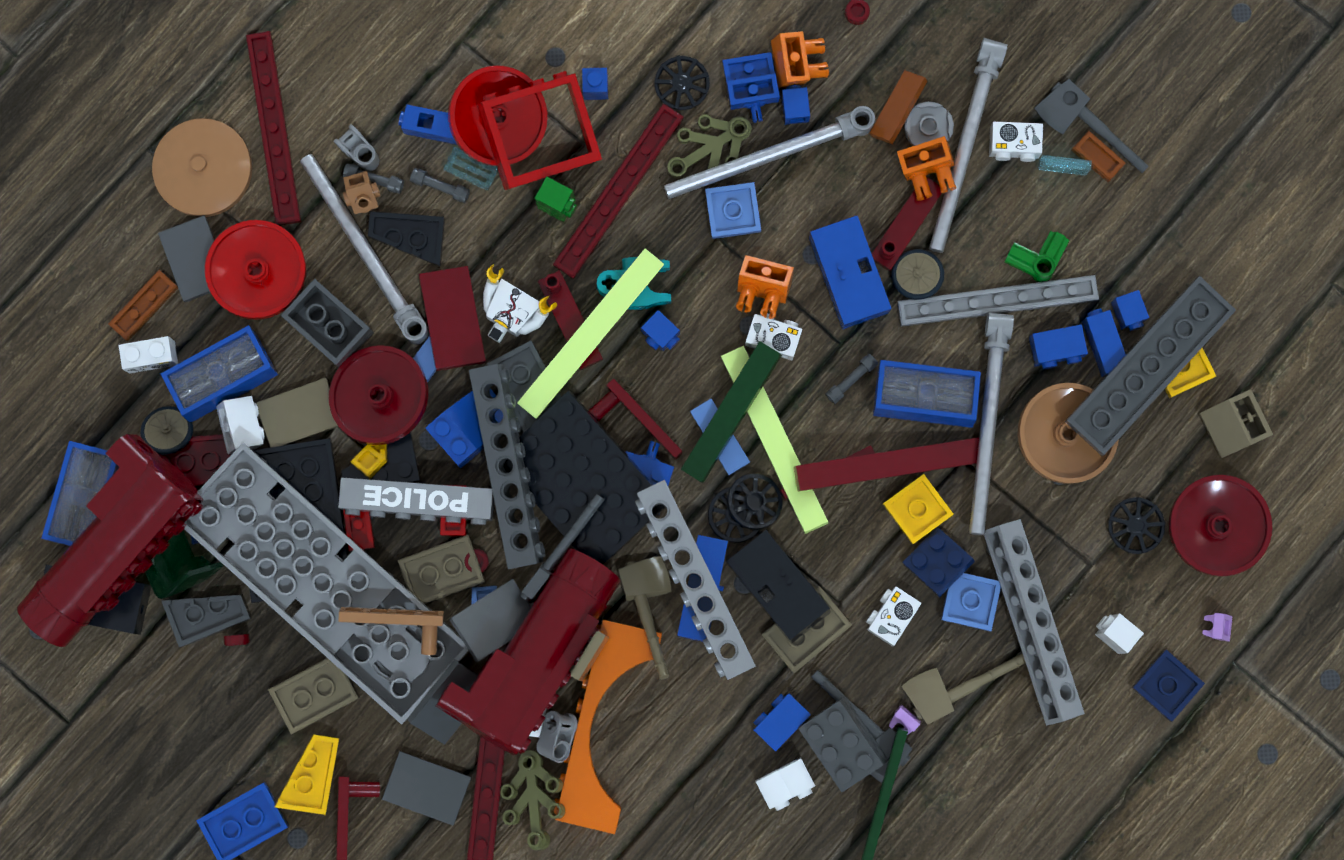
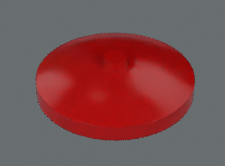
[448,66,548,166]
[205,220,306,320]

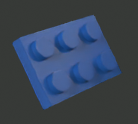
[196,782,289,860]

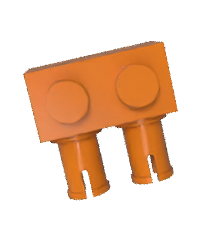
[771,31,829,89]
[897,136,956,201]
[736,255,794,319]

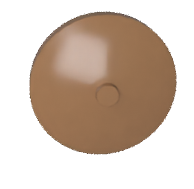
[152,119,252,217]
[1018,383,1119,484]

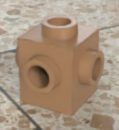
[343,171,381,214]

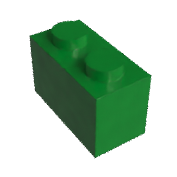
[535,177,577,222]

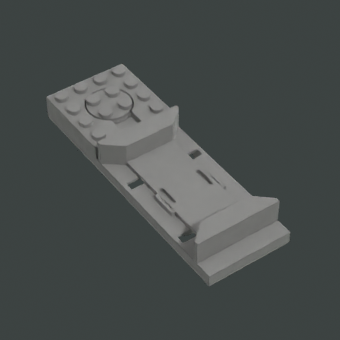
[185,443,468,724]

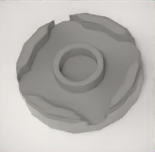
[904,101,954,146]

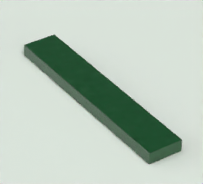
[681,341,782,483]
[861,727,908,860]

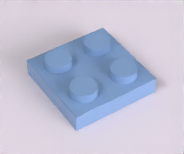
[705,182,761,239]
[941,573,1001,631]

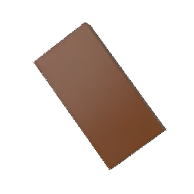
[1071,131,1126,183]

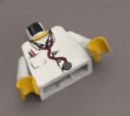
[483,264,557,343]

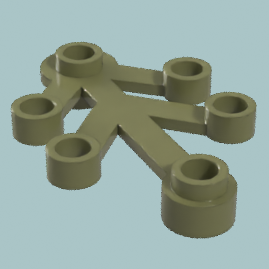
[667,114,752,184]
[500,750,565,851]

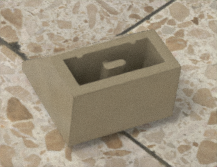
[1199,389,1273,458]

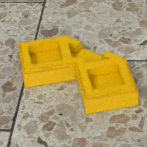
[350,444,387,480]

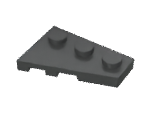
[161,595,252,648]

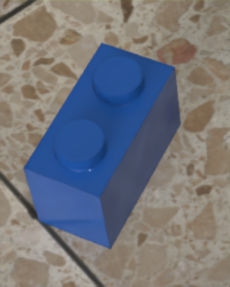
[1029,324,1088,369]
[753,693,811,752]

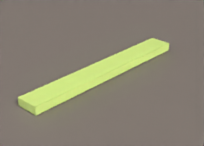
[517,249,664,419]
[721,346,828,534]

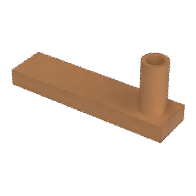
[338,607,444,655]

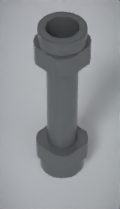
[343,164,404,194]
[410,168,470,203]
[825,353,879,404]

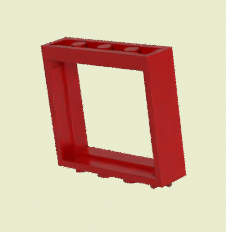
[477,71,602,190]

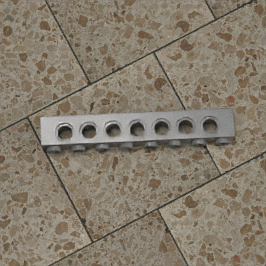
[635,480,756,680]
[984,519,1085,726]

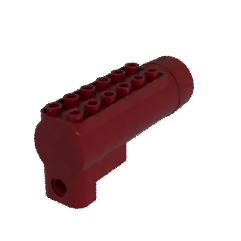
[17,434,203,647]
[435,549,621,755]

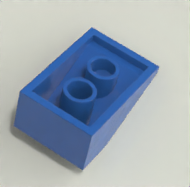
[425,389,516,468]

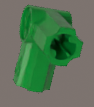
[1004,231,1070,282]

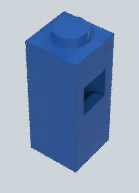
[399,104,457,145]
[1082,308,1126,377]

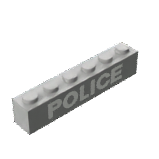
[338,478,494,525]

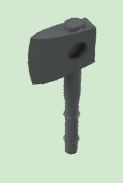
[1034,79,1149,173]
[520,494,605,601]
[811,670,913,783]

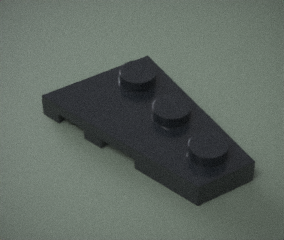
[368,211,445,267]
[341,432,421,483]

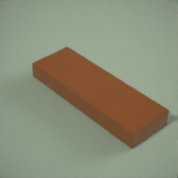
[870,70,928,145]
[108,270,178,342]

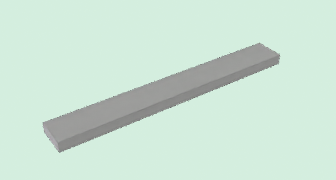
[897,275,1099,327]

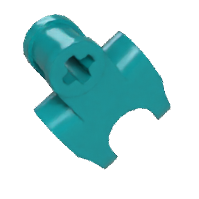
[597,257,671,310]

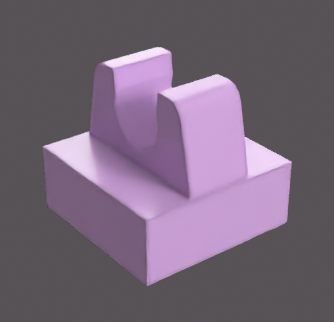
[1203,613,1232,641]
[889,704,921,735]

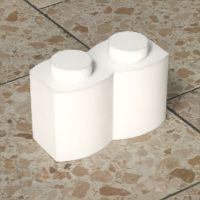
[755,757,815,811]

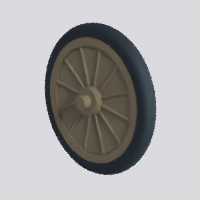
[892,249,944,300]
[140,406,193,455]

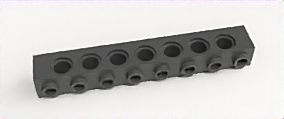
[469,364,545,569]

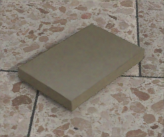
[256,378,339,447]
[398,535,486,604]
[762,586,852,674]
[571,631,609,681]
[268,658,359,735]

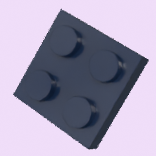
[902,527,975,598]
[1131,650,1205,722]

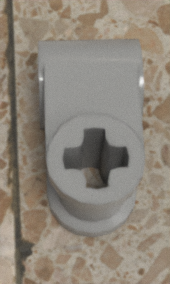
[333,124,380,172]
[536,711,578,763]

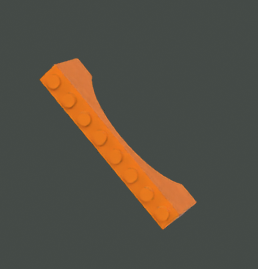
[554,620,662,834]

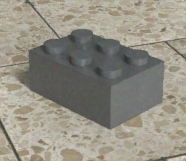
[281,279,374,368]
[798,696,888,792]

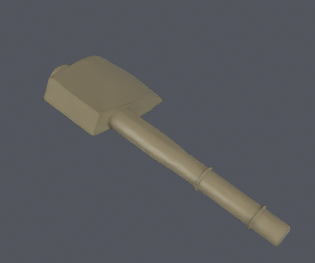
[618,556,671,680]
[901,653,1026,725]

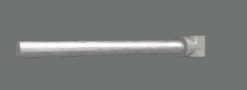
[929,38,1008,253]
[664,106,875,199]
[300,154,429,344]
[969,312,1014,535]

